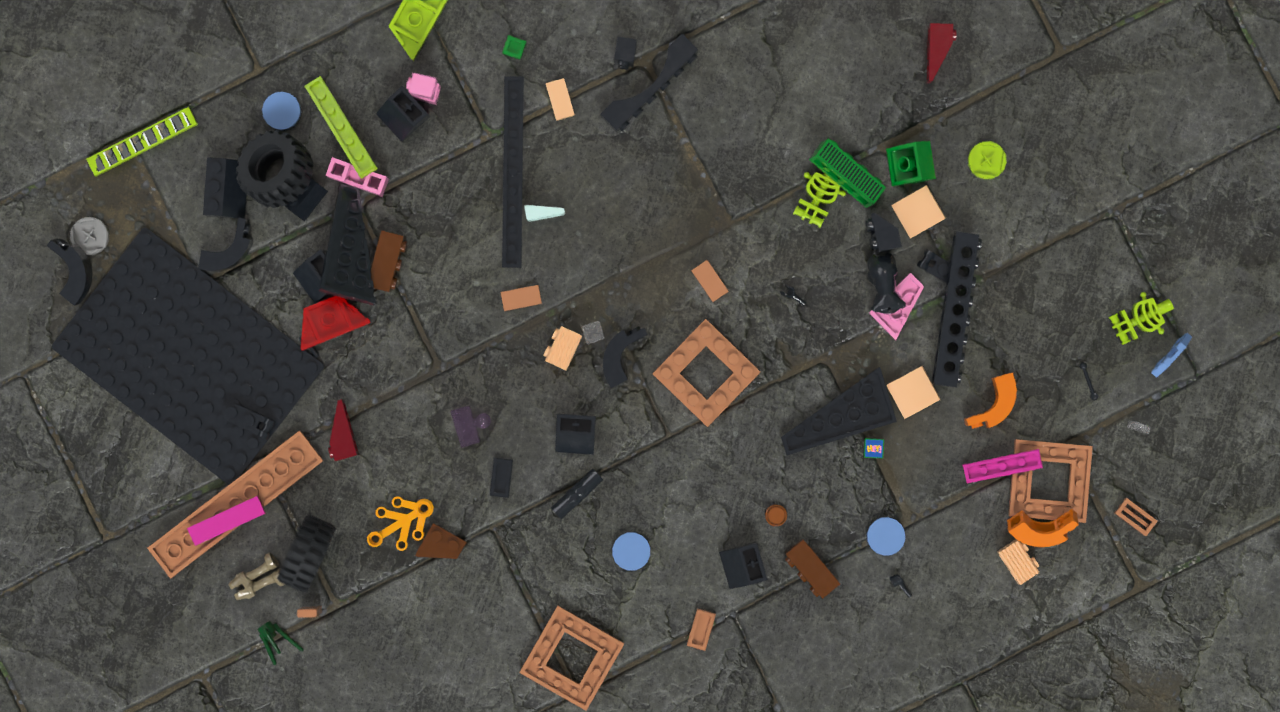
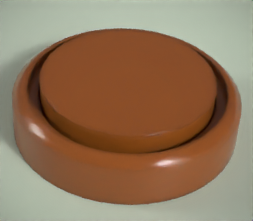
[765,504,787,526]

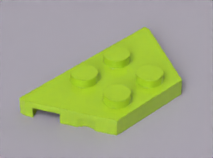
[389,0,448,61]

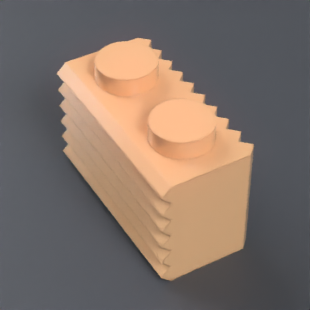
[544,326,582,371]
[997,539,1039,585]

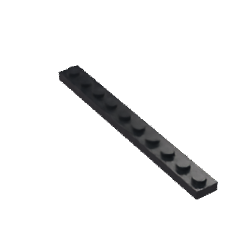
[502,76,524,268]

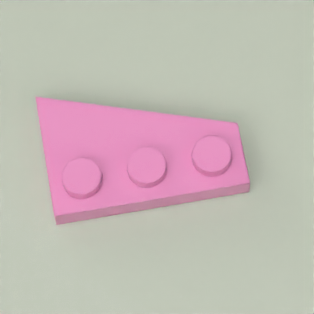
[869,273,924,340]

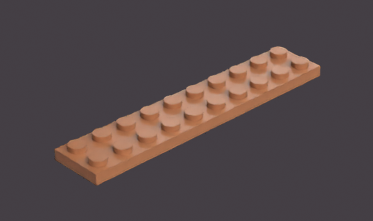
[147,431,324,579]

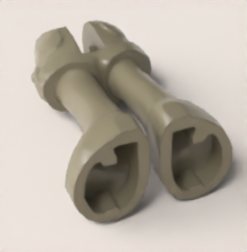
[228,552,285,600]

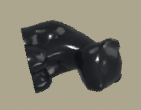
[867,253,907,314]

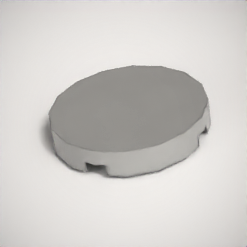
[70,217,109,255]

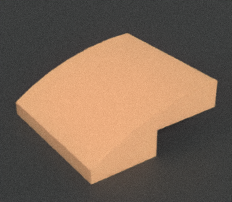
[891,185,946,239]
[886,366,940,419]

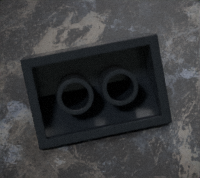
[203,157,247,219]

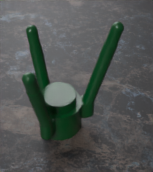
[257,621,303,665]

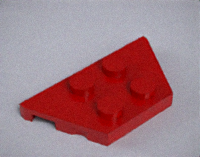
[301,296,371,351]

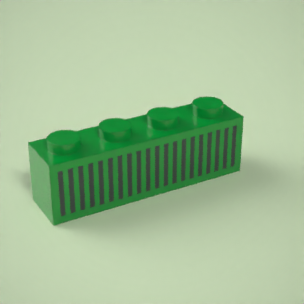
[809,138,886,208]

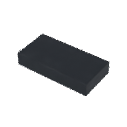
[490,458,513,498]

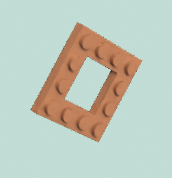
[653,319,760,427]
[1008,439,1093,523]
[519,605,624,711]

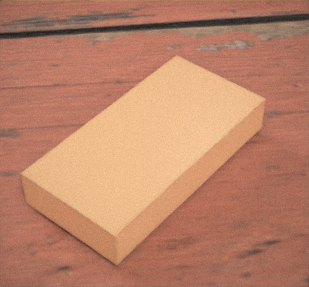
[546,78,575,121]

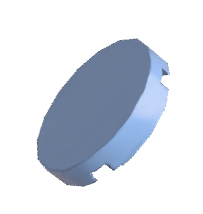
[262,92,301,130]
[867,517,905,556]
[612,532,650,570]

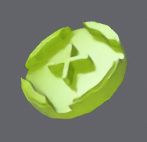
[968,141,1007,180]

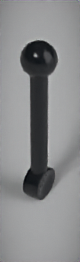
[1080,362,1098,400]

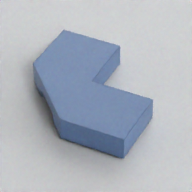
[1152,333,1192,378]

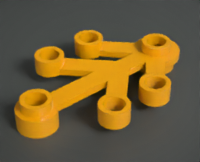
[367,496,434,551]

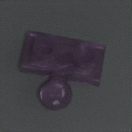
[450,405,491,448]

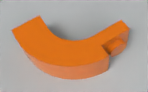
[964,373,1017,429]
[1007,509,1079,547]

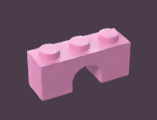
[407,73,441,105]
[326,157,389,197]

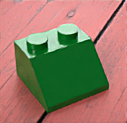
[886,141,936,186]

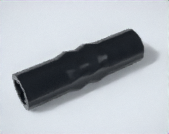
[551,469,603,519]

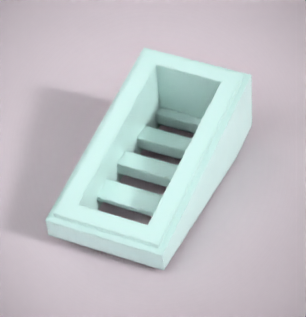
[524,205,565,222]

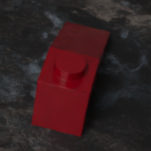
[927,23,956,83]
[328,400,359,461]

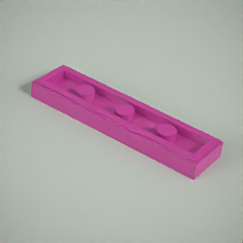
[963,449,1043,483]
[187,496,266,546]

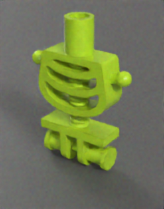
[793,172,846,228]
[1108,292,1174,345]

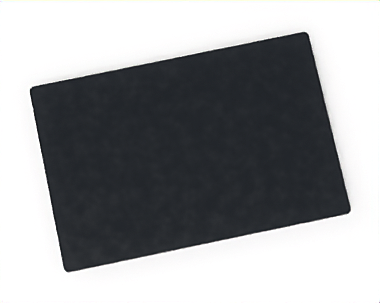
[52,228,324,485]

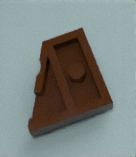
[415,523,467,559]

